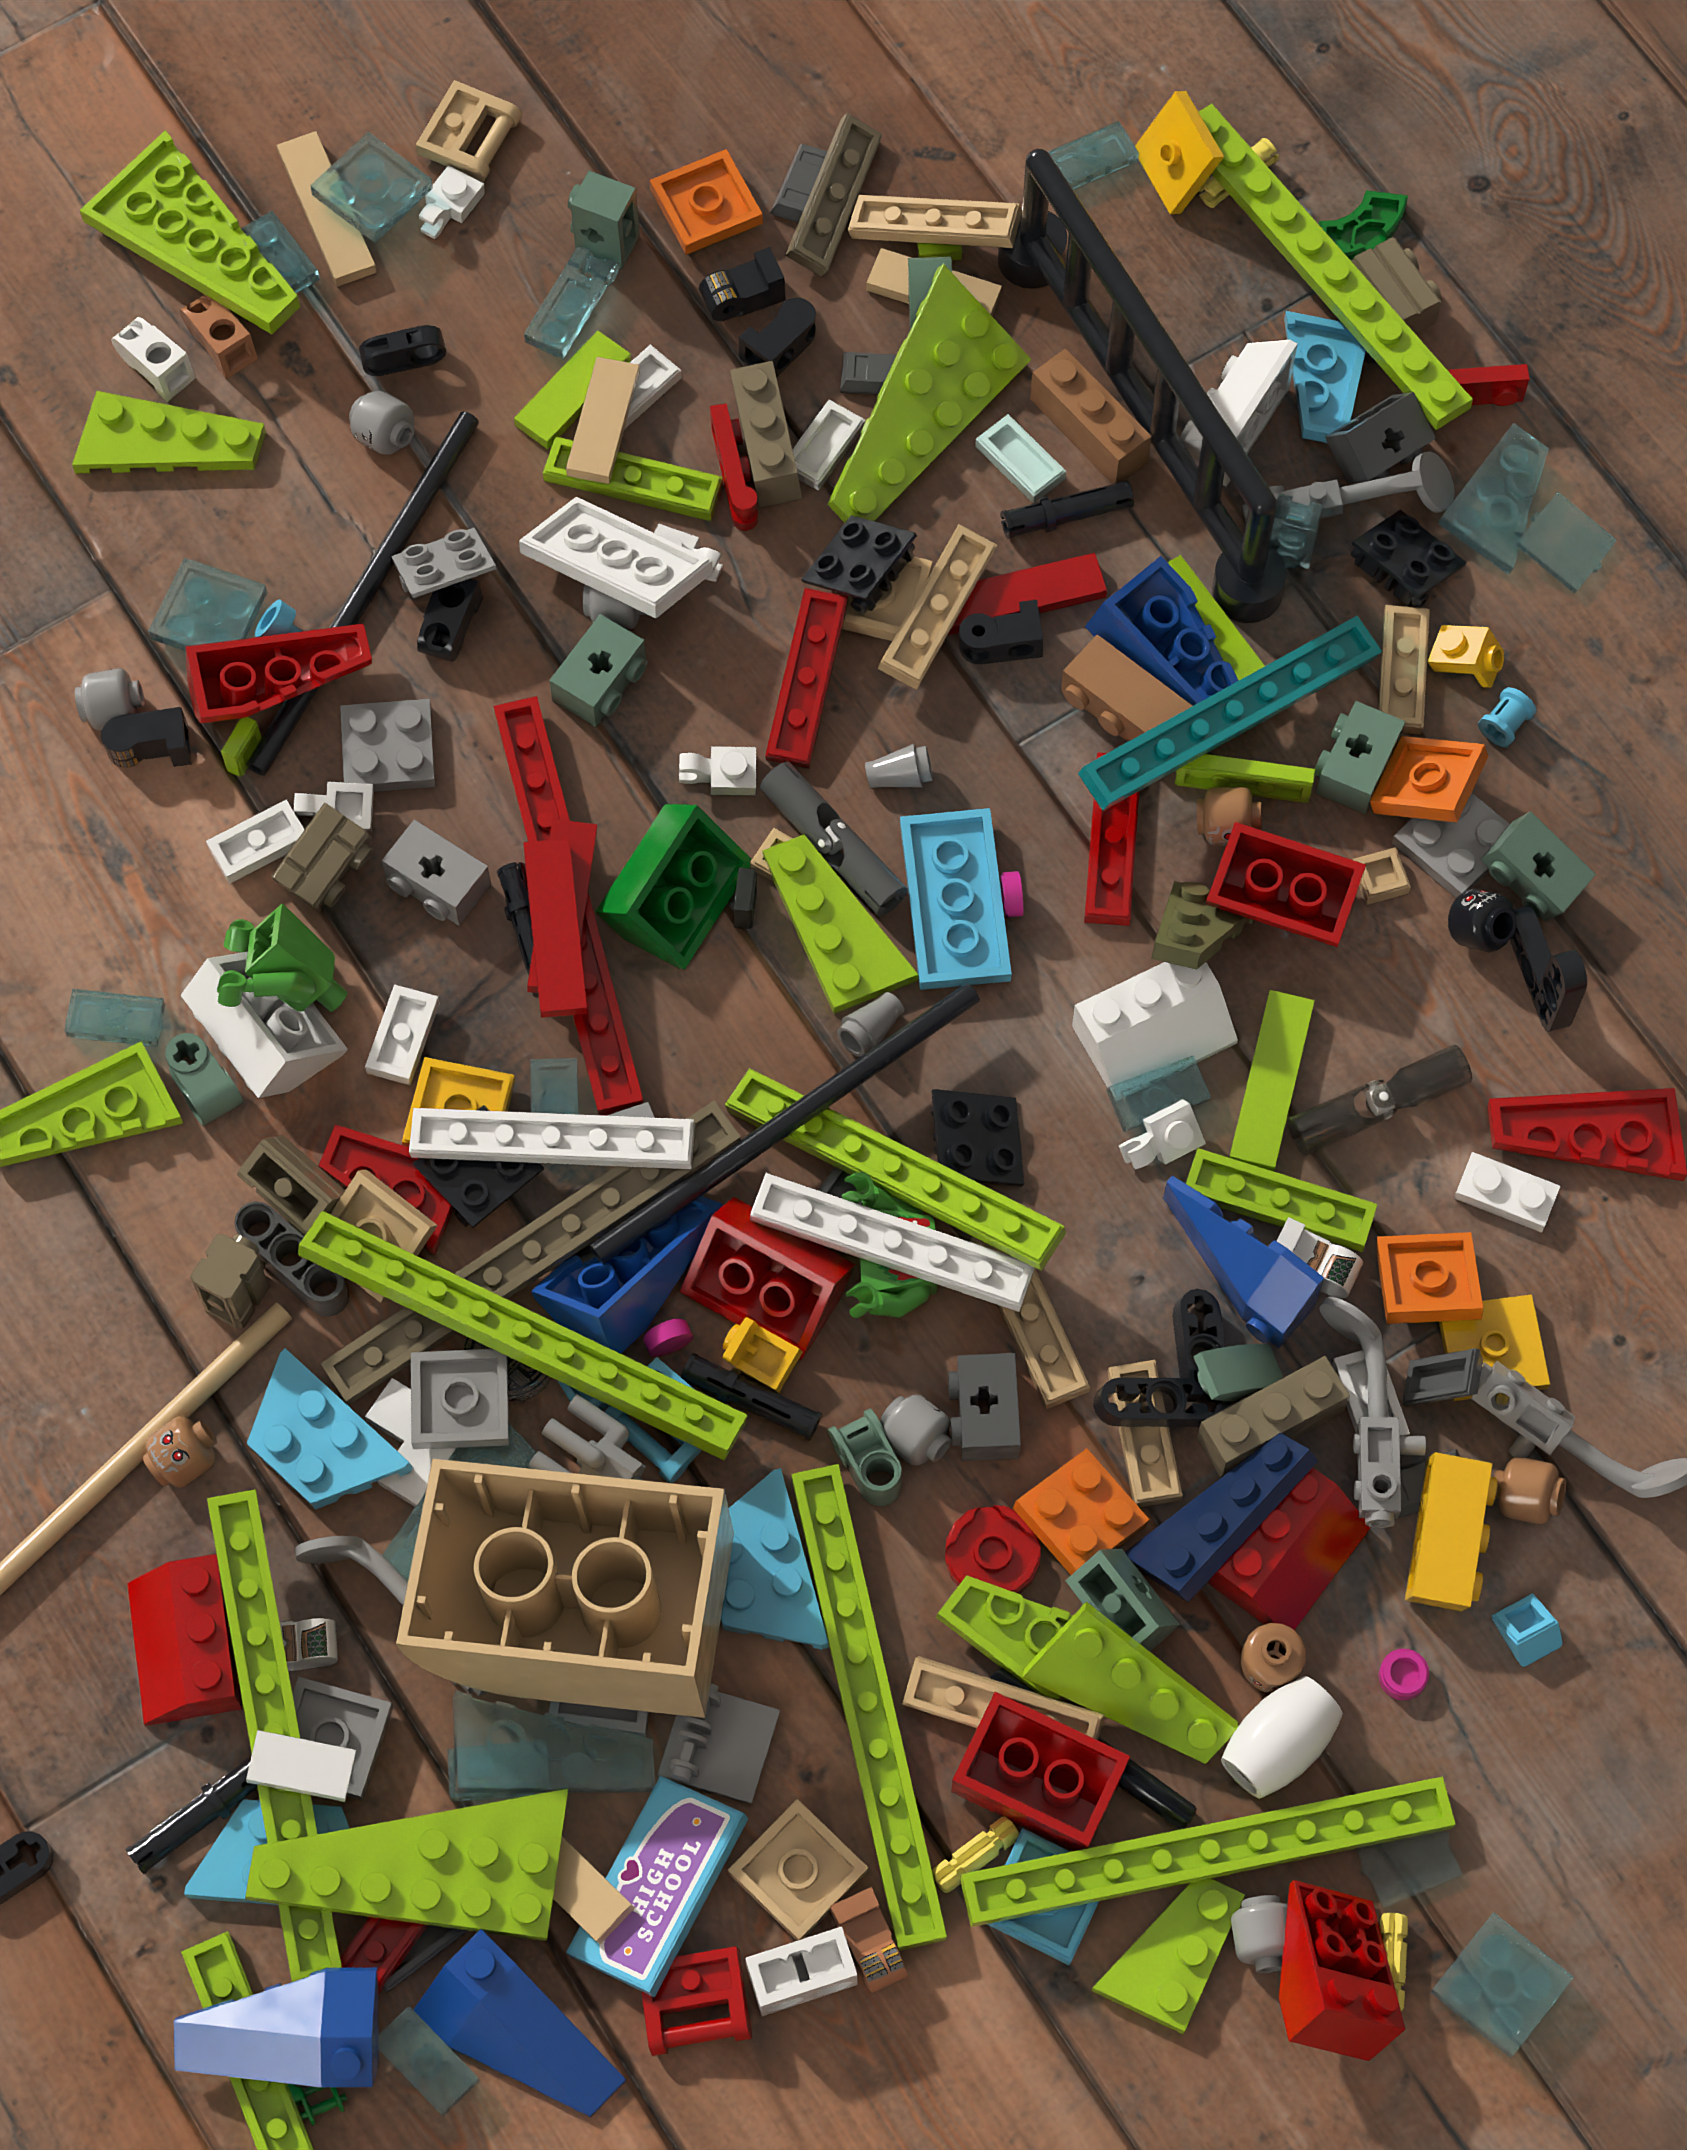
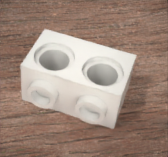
[745,1926,858,2016]

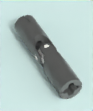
[760,761,908,917]

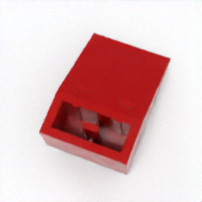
[1279,1880,1406,2061]

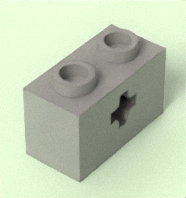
[382,819,491,926]

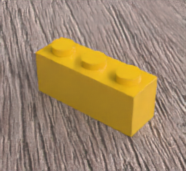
[1405,1452,1497,1612]

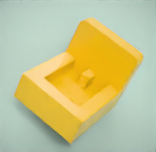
[1427,625,1504,688]
[722,1317,803,1393]

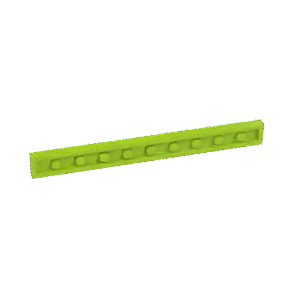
[1199,104,1473,430]
[298,1211,748,1461]
[791,1464,947,1951]
[207,1489,342,1982]
[960,1776,1456,1927]

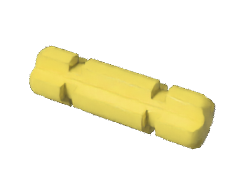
[932,1816,1019,1893]
[1379,1913,1408,2012]

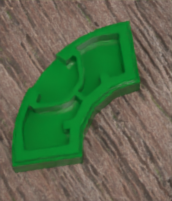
[1319,190,1408,260]

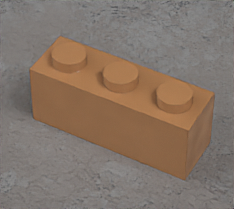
[1030,348,1152,484]
[1061,634,1192,741]

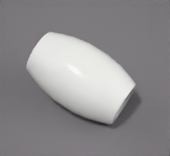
[1221,1676,1343,1799]

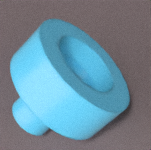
[255,599,302,637]

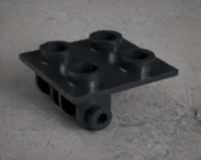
[1351,509,1467,608]
[801,515,917,614]
[931,1089,1024,1186]
[412,1105,545,1228]

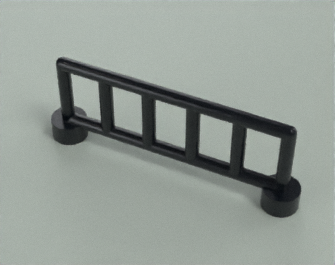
[997,149,1286,623]

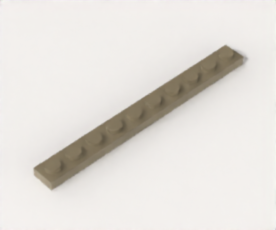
[320,1100,741,1406]

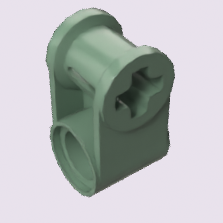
[165,1033,244,1127]
[827,1408,902,1507]

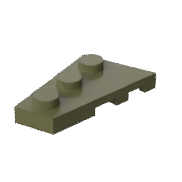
[1151,881,1255,970]

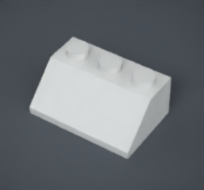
[1180,340,1298,486]
[181,952,348,1098]
[1072,962,1238,1102]

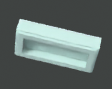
[975,414,1066,504]

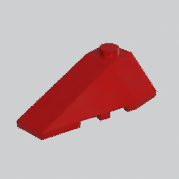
[186,624,372,723]

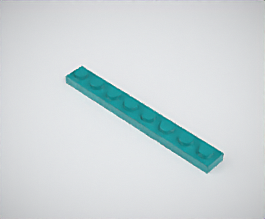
[1078,615,1382,811]

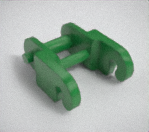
[287,2083,348,2126]

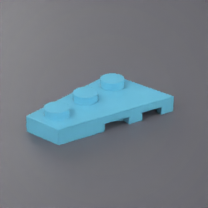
[1284,311,1366,443]

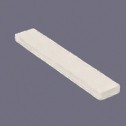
[409,1108,695,1169]
[750,1173,1034,1312]

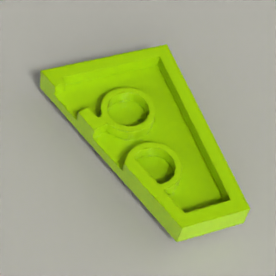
[936,1575,1072,1700]
[1092,1878,1245,2034]

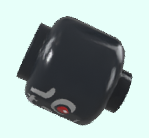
[1448,889,1517,953]

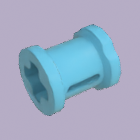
[1478,687,1537,748]

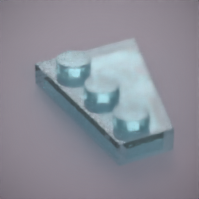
[1438,423,1549,575]

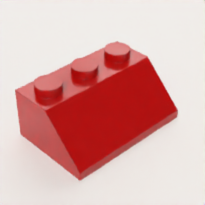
[1206,822,1366,948]
[680,1197,856,1360]
[1208,1468,1371,1631]
[127,1554,243,1726]
[951,1691,1130,1851]

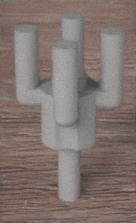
[528,1394,646,1481]

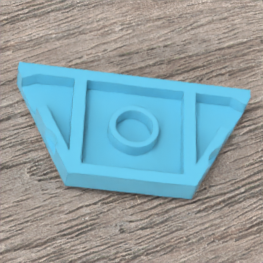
[247,1348,414,1510]
[721,1468,829,1650]
[184,1799,350,1905]

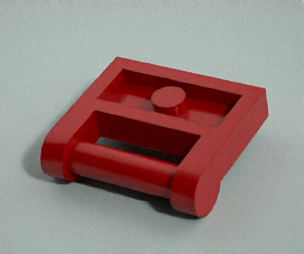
[642,1946,752,2056]

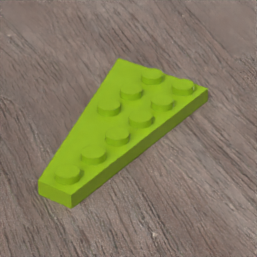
[80,130,301,334]
[827,263,1032,523]
[245,1789,568,1941]

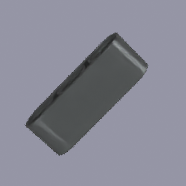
[234,1201,349,1317]

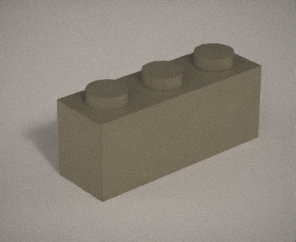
[730,361,802,508]
[1197,1356,1350,1478]

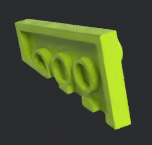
[72,391,266,474]
[762,834,918,1014]
[0,1041,184,1167]
[1022,1601,1238,1764]

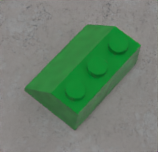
[595,804,752,970]

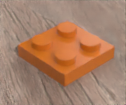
[650,149,763,255]
[1370,736,1489,823]
[1376,1232,1483,1324]
[1013,1448,1150,1575]

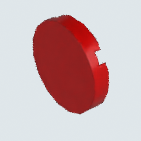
[945,1505,1041,1594]

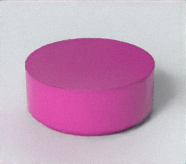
[1000,871,1023,918]
[643,1319,693,1357]
[1378,1649,1429,1701]

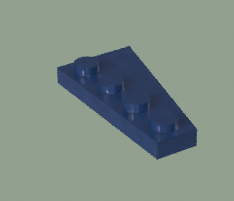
[1125,1433,1318,1603]

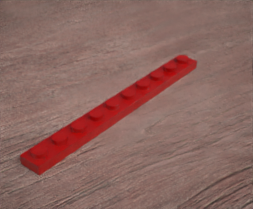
[493,696,643,1116]

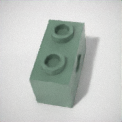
[568,171,640,269]
[549,614,648,727]
[1314,701,1406,814]
[1481,811,1596,922]
[1065,1549,1180,1652]

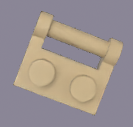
[416,80,523,183]

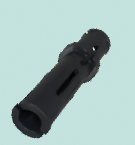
[1000,480,1134,539]
[497,862,539,998]
[681,1353,822,1441]
[125,1758,257,1874]

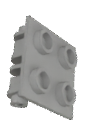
[391,528,497,598]
[657,1683,780,1804]

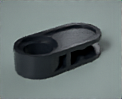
[359,325,446,376]

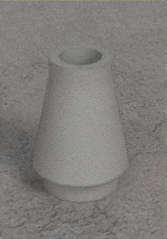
[865,744,933,789]
[837,992,904,1057]

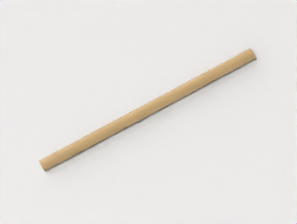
[0,1302,292,1595]

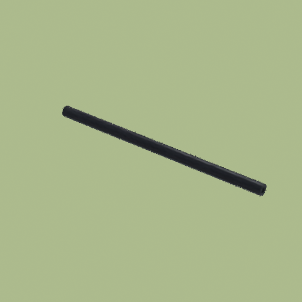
[246,411,479,776]
[589,983,980,1265]

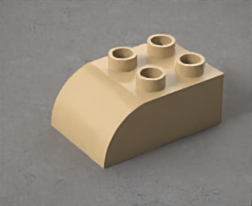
[396,1459,734,1718]

